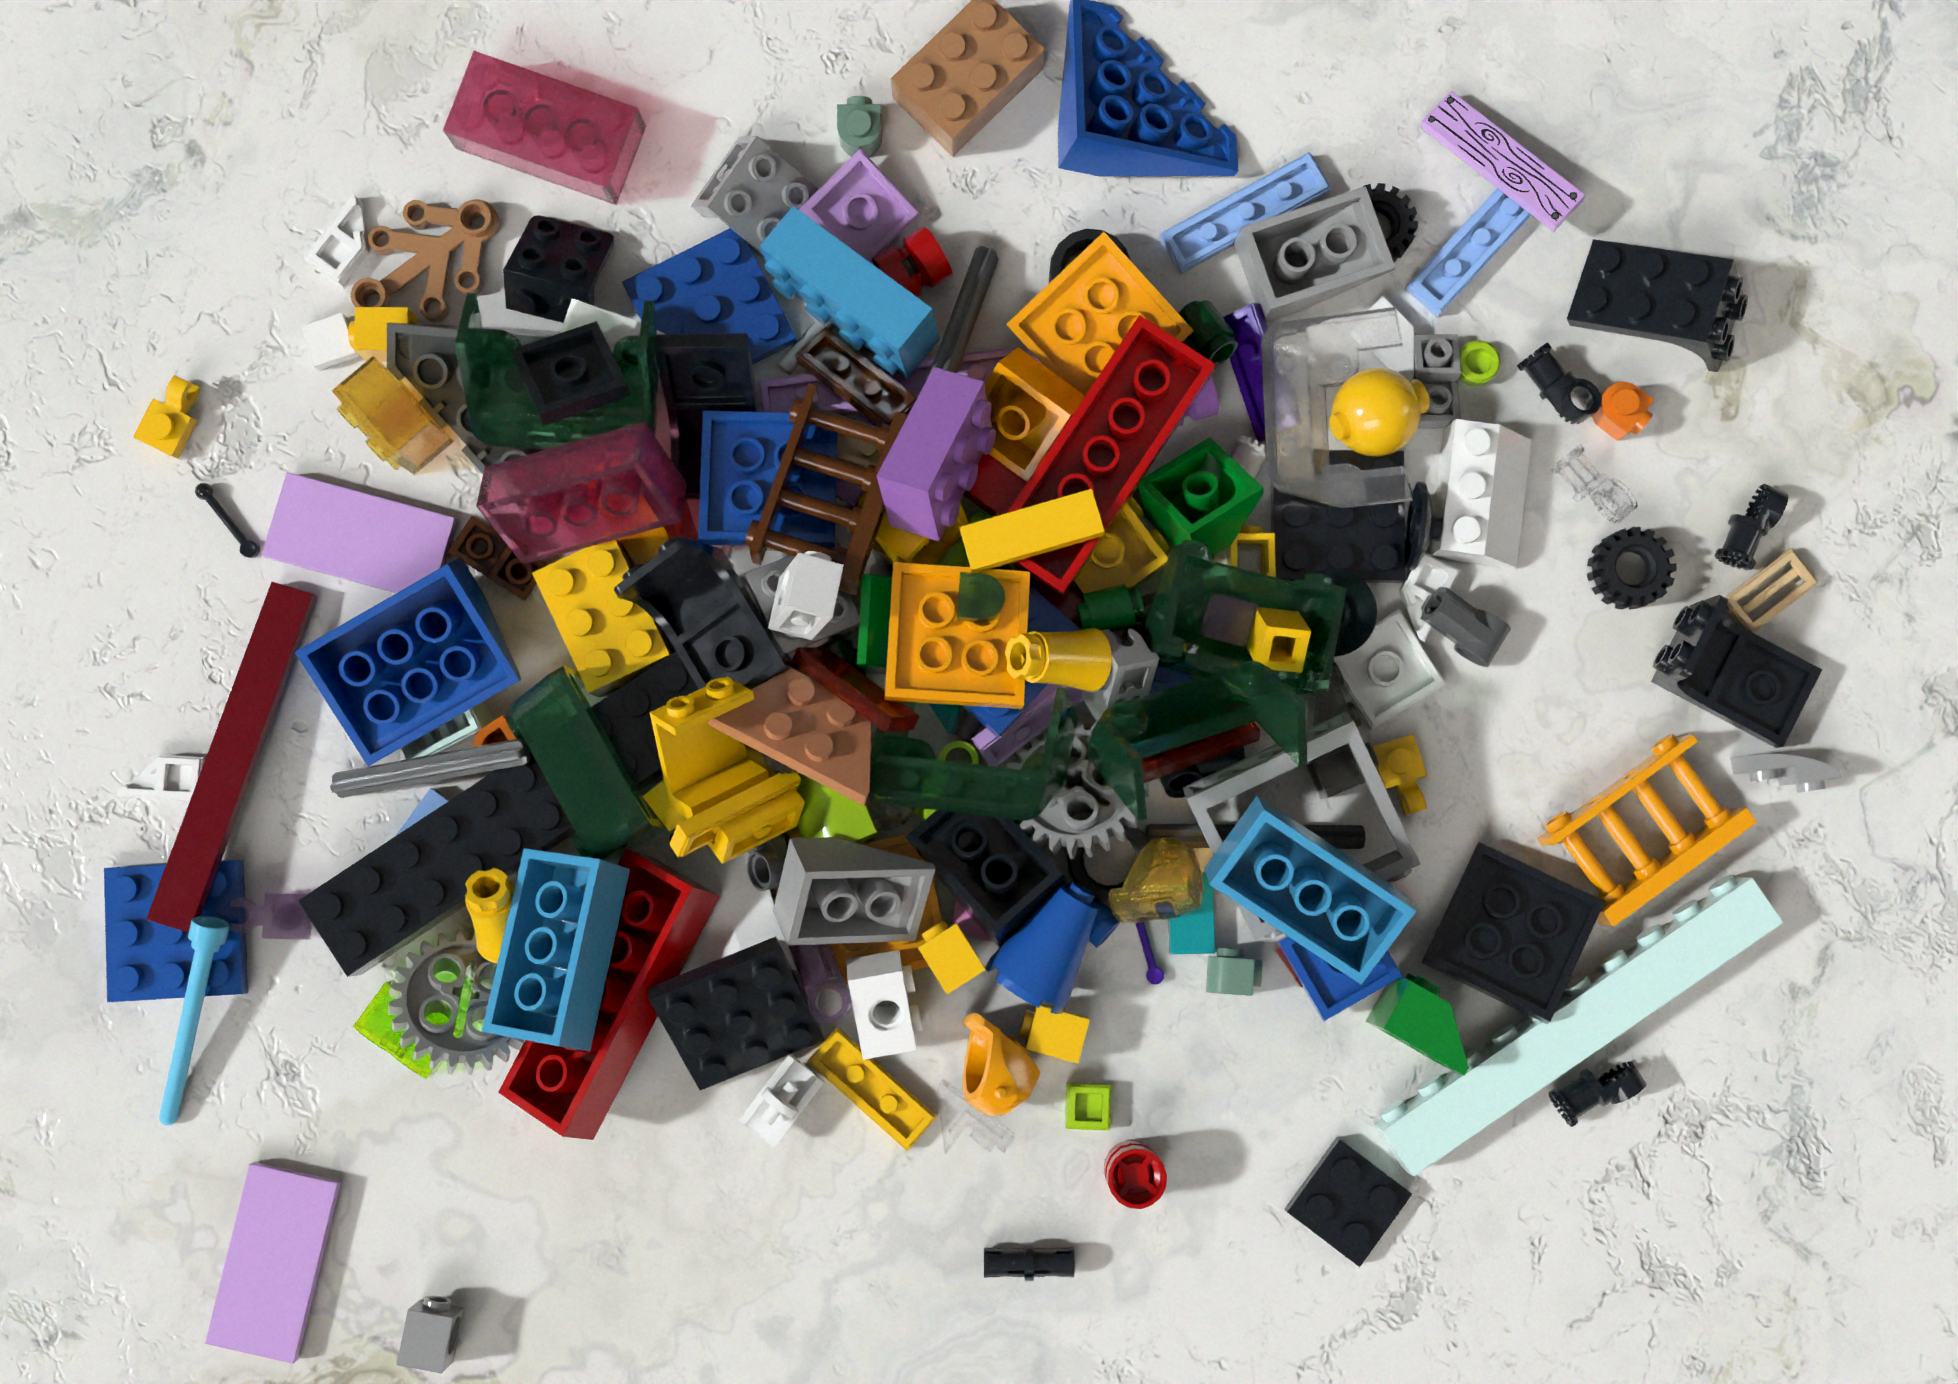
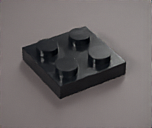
[510,321,630,426]
[1284,1137,1412,1267]

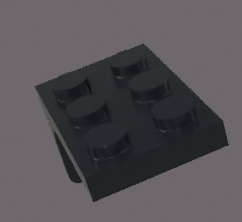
[1567,239,1748,372]
[654,333,760,499]
[614,537,793,690]
[1651,595,1822,748]

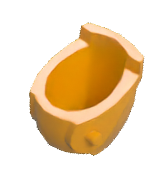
[962,1013,1041,1116]

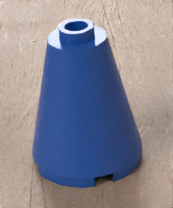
[985,882,1099,1014]

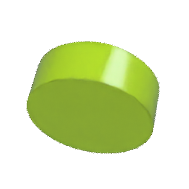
[1459,340,1501,386]

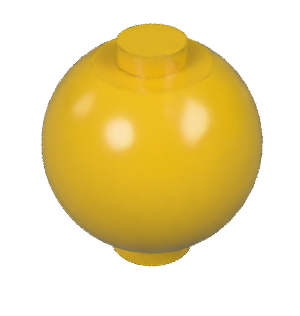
[1329,368,1430,457]

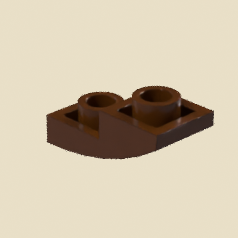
[448,515,549,601]

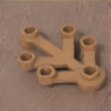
[351,199,499,322]

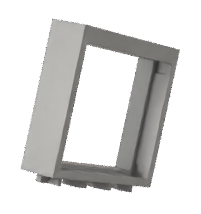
[1183,711,1421,940]

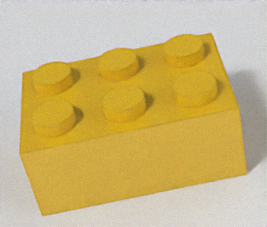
[532,535,674,697]

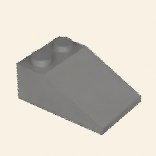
[1234,186,1395,322]
[773,837,935,946]

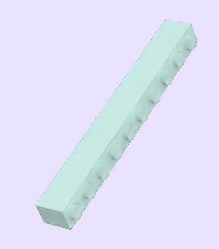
[1374,875,1784,1177]

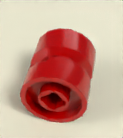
[872,226,953,297]
[1104,1140,1167,1209]

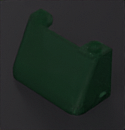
[1141,540,1347,698]

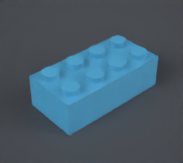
[759,206,940,380]
[1204,795,1416,985]
[482,848,630,1052]

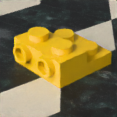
[1074,496,1170,594]

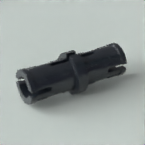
[984,1244,1075,1281]

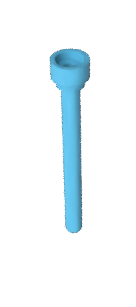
[159,916,230,1126]

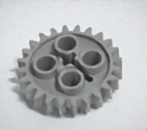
[1003,719,1149,859]
[388,929,525,1075]

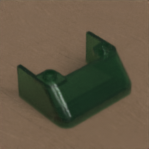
[455,293,658,452]
[1087,661,1308,822]
[506,665,668,862]
[870,687,1078,821]

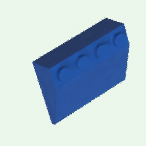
[295,557,522,766]

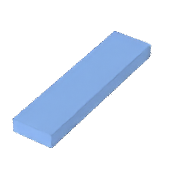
[1159,152,1331,275]
[1405,188,1531,317]

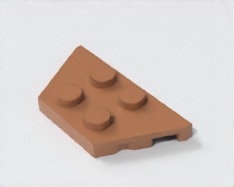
[708,668,872,806]

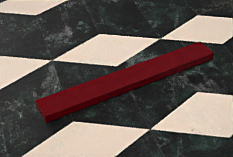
[146,581,318,933]

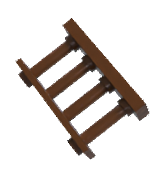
[745,384,908,596]

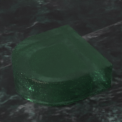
[956,572,1005,622]

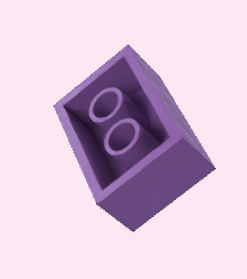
[877,367,996,541]

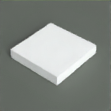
[1323,609,1447,730]

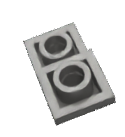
[1412,334,1461,429]
[1730,754,1841,793]

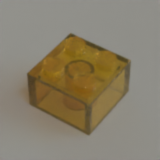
[332,356,454,475]

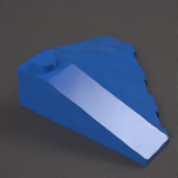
[1057,0,1239,177]

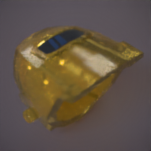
[1109,838,1204,923]

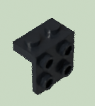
[503,215,614,323]

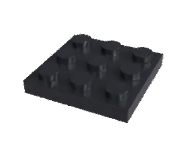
[1271,450,1405,583]
[1421,842,1605,1024]
[647,936,825,1091]

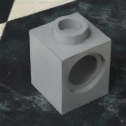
[397,1296,464,1374]

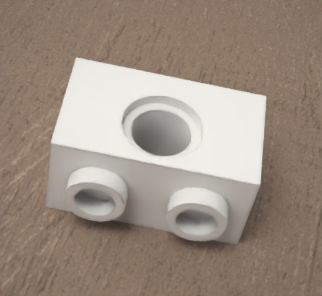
[768,551,844,640]
[846,950,923,1060]

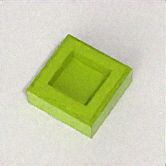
[1065,1082,1112,1131]

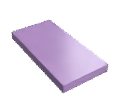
[261,472,458,593]
[205,1162,342,1364]

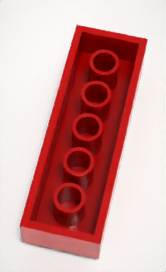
[1007,315,1216,597]
[498,849,720,1140]

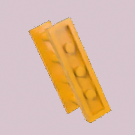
[1537,734,1757,927]

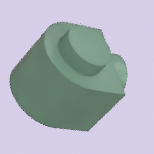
[837,96,882,157]
[1206,948,1262,996]

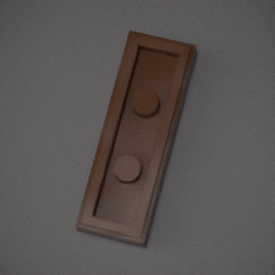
[795,327,918,427]

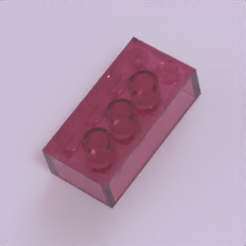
[442,51,646,205]
[476,422,687,564]

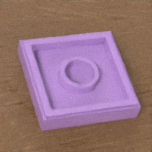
[799,149,921,263]

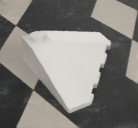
[656,844,801,1020]

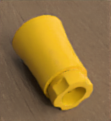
[1005,628,1112,692]
[465,868,515,963]

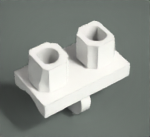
[738,1054,825,1148]

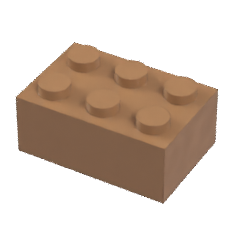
[890,0,1045,157]

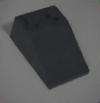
[906,778,1065,947]

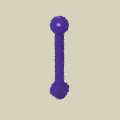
[1125,894,1164,985]

